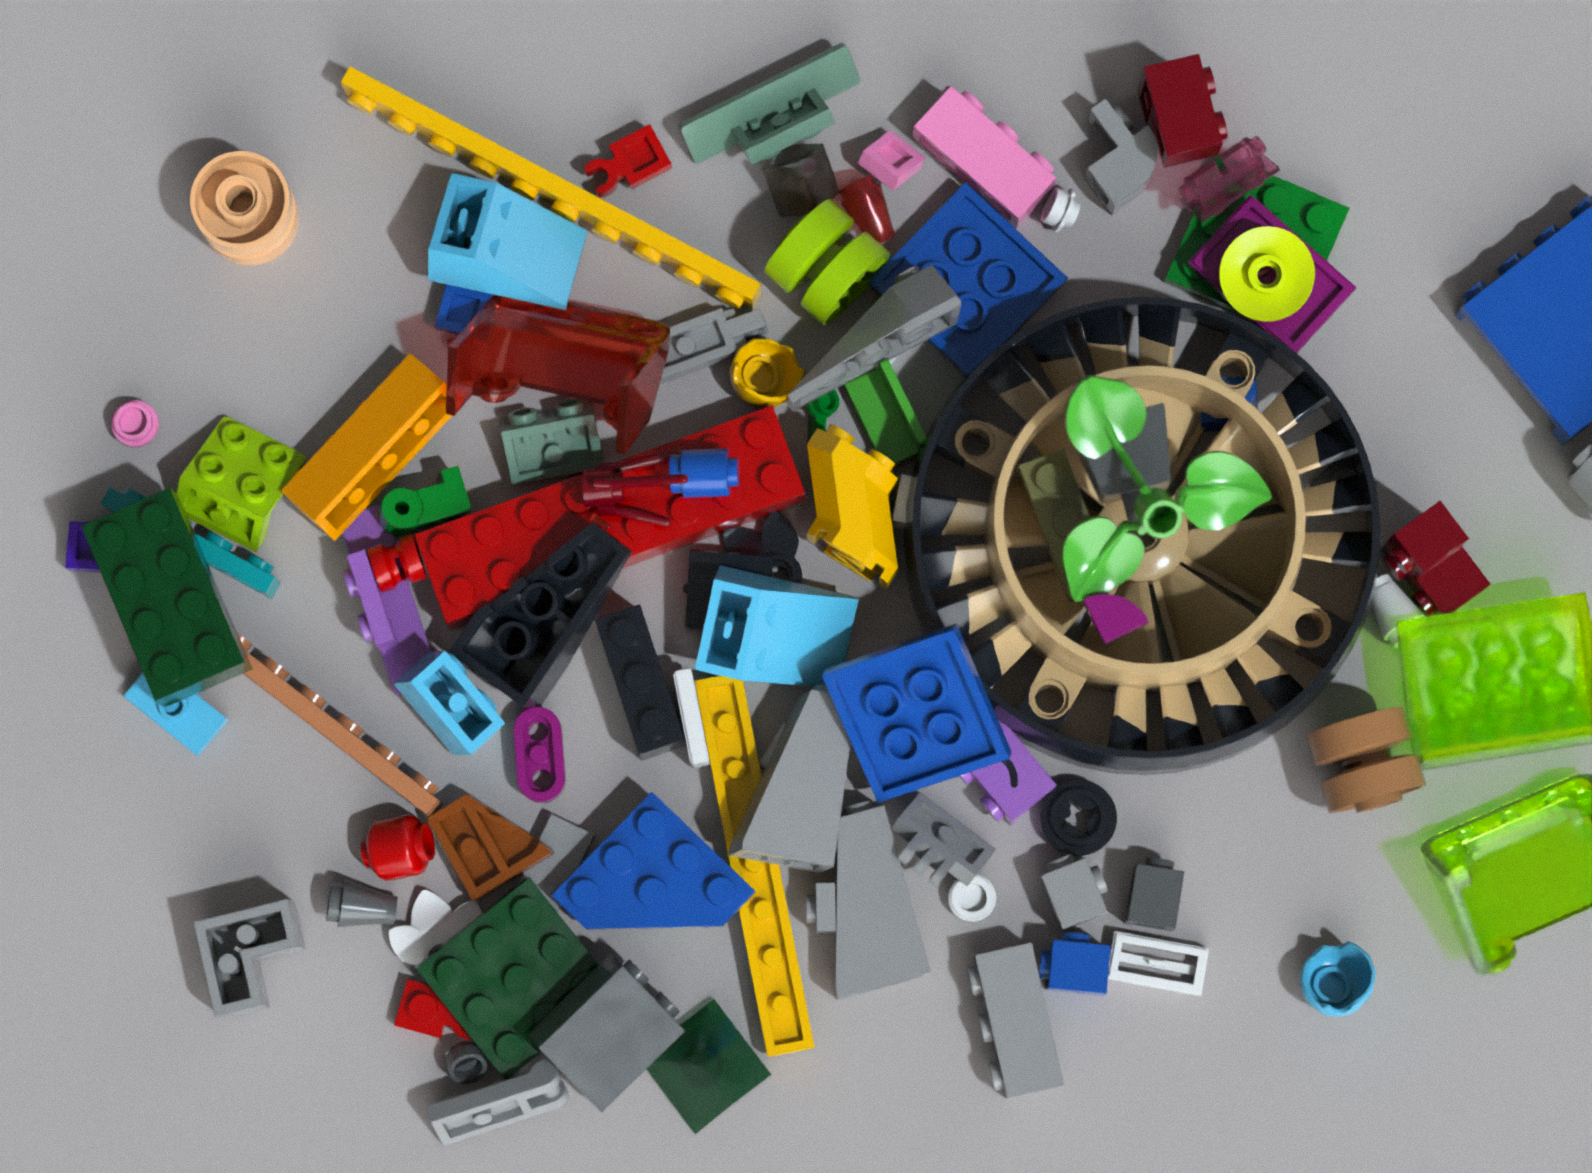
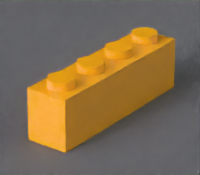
[281,353,464,541]

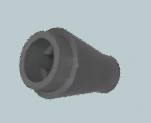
[326,880,398,927]

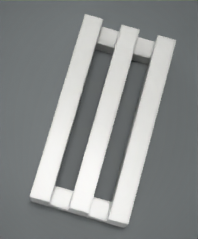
[673,668,711,769]
[1108,931,1209,996]

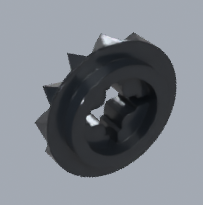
[1040,780,1117,856]

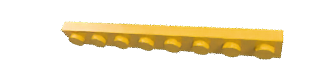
[695,676,815,1057]

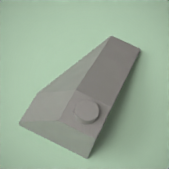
[787,265,962,412]

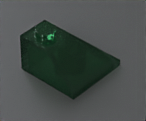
[647,999,772,1135]

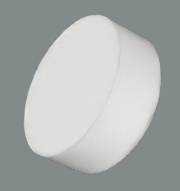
[948,875,996,923]

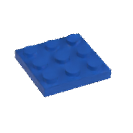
[868,182,1068,377]
[822,623,1012,803]

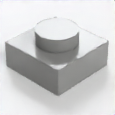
[806,883,836,934]

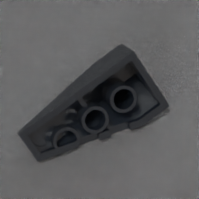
[449,523,633,708]

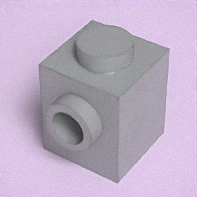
[1039,854,1108,932]

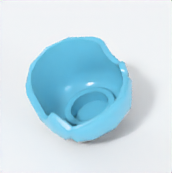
[1299,941,1376,1017]

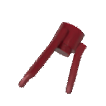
[583,449,688,527]

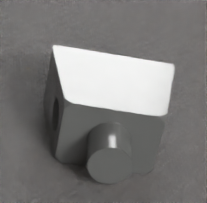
[1076,403,1170,521]

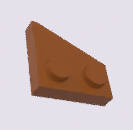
[426,794,555,901]

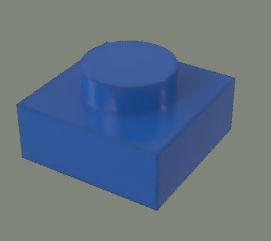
[435,284,494,341]

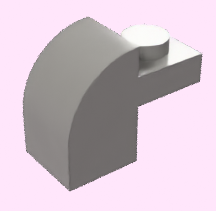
[1085,98,1157,216]

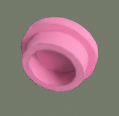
[111,400,159,448]

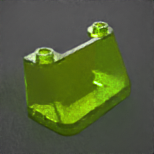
[1420,774,1592,976]

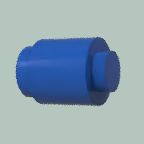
[669,448,740,498]

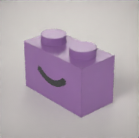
[959,721,1057,825]

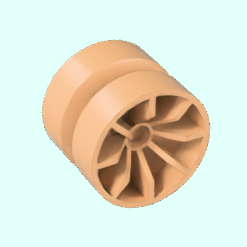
[190,151,299,266]

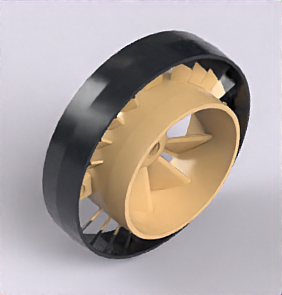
[904,297,1381,775]

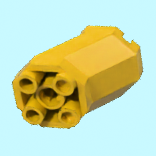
[807,424,898,589]

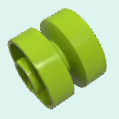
[764,199,890,326]

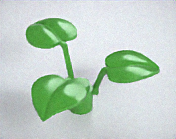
[1062,375,1272,602]

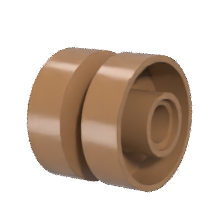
[1306,706,1427,814]

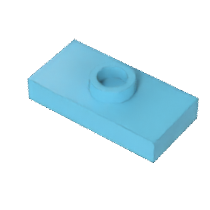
[123,673,228,757]

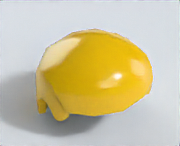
[729,339,804,408]

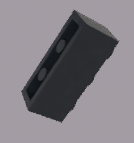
[595,604,687,760]

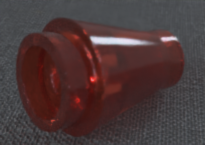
[838,174,896,244]

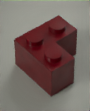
[1137,54,1228,168]
[1381,500,1491,624]

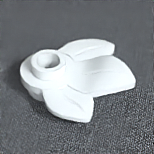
[389,890,482,965]

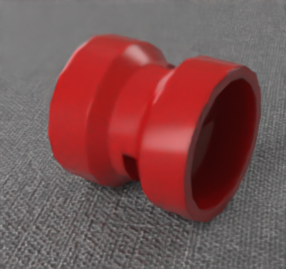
[367,534,427,593]

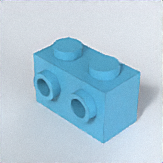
[393,650,505,755]

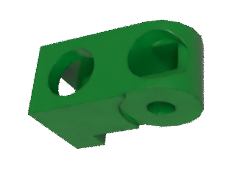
[378,466,472,536]

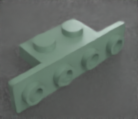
[679,43,860,165]

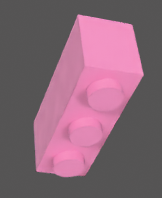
[913,86,1056,229]

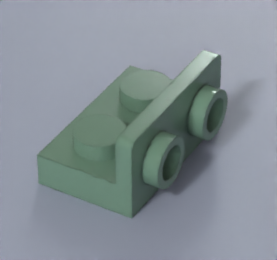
[500,399,604,485]

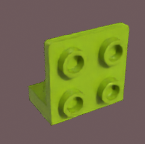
[177,416,306,553]

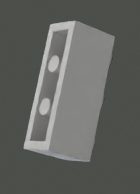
[967,942,1064,1099]

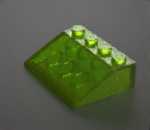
[1396,592,1592,771]

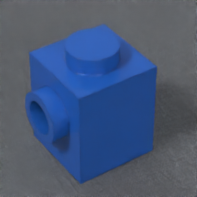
[1039,932,1111,996]

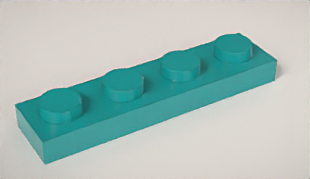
[100,487,281,599]

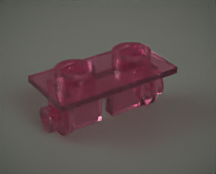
[1178,136,1280,222]

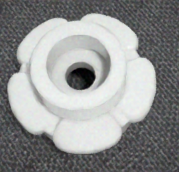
[1041,187,1081,232]

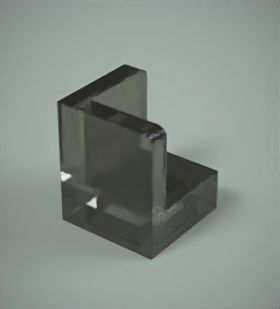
[762,144,839,217]

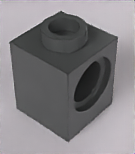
[1125,857,1185,931]

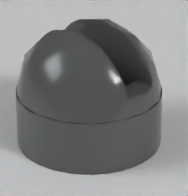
[446,1041,487,1084]

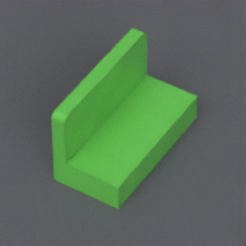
[844,358,927,467]

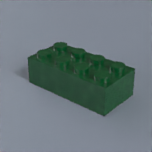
[81,488,252,708]

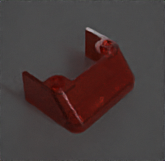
[446,295,670,454]

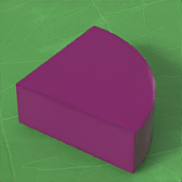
[1082,594,1149,645]

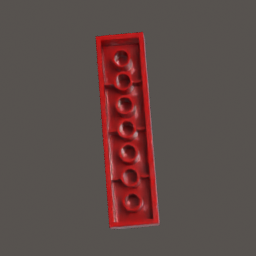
[414,405,806,631]

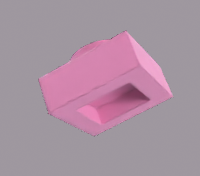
[858,130,926,191]

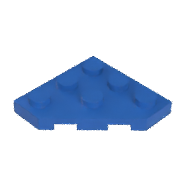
[551,792,756,930]

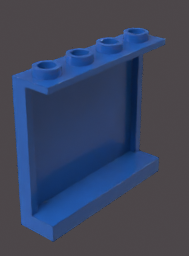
[1455,195,1592,446]

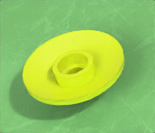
[1219,226,1315,322]

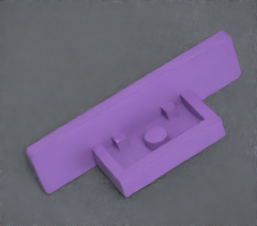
[343,505,431,696]

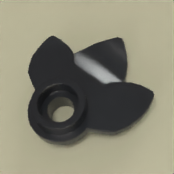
[723,511,802,584]

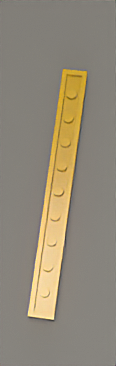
[341,66,762,309]

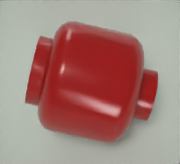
[360,814,435,881]

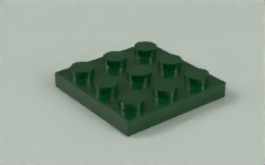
[415,876,599,1080]

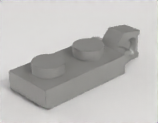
[634,308,768,387]

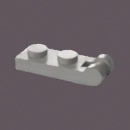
[427,1060,569,1146]

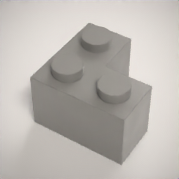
[193,899,306,1019]

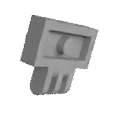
[891,792,996,887]

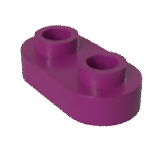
[513,707,566,803]

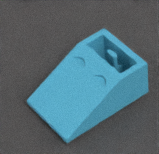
[428,173,587,310]
[695,565,859,686]

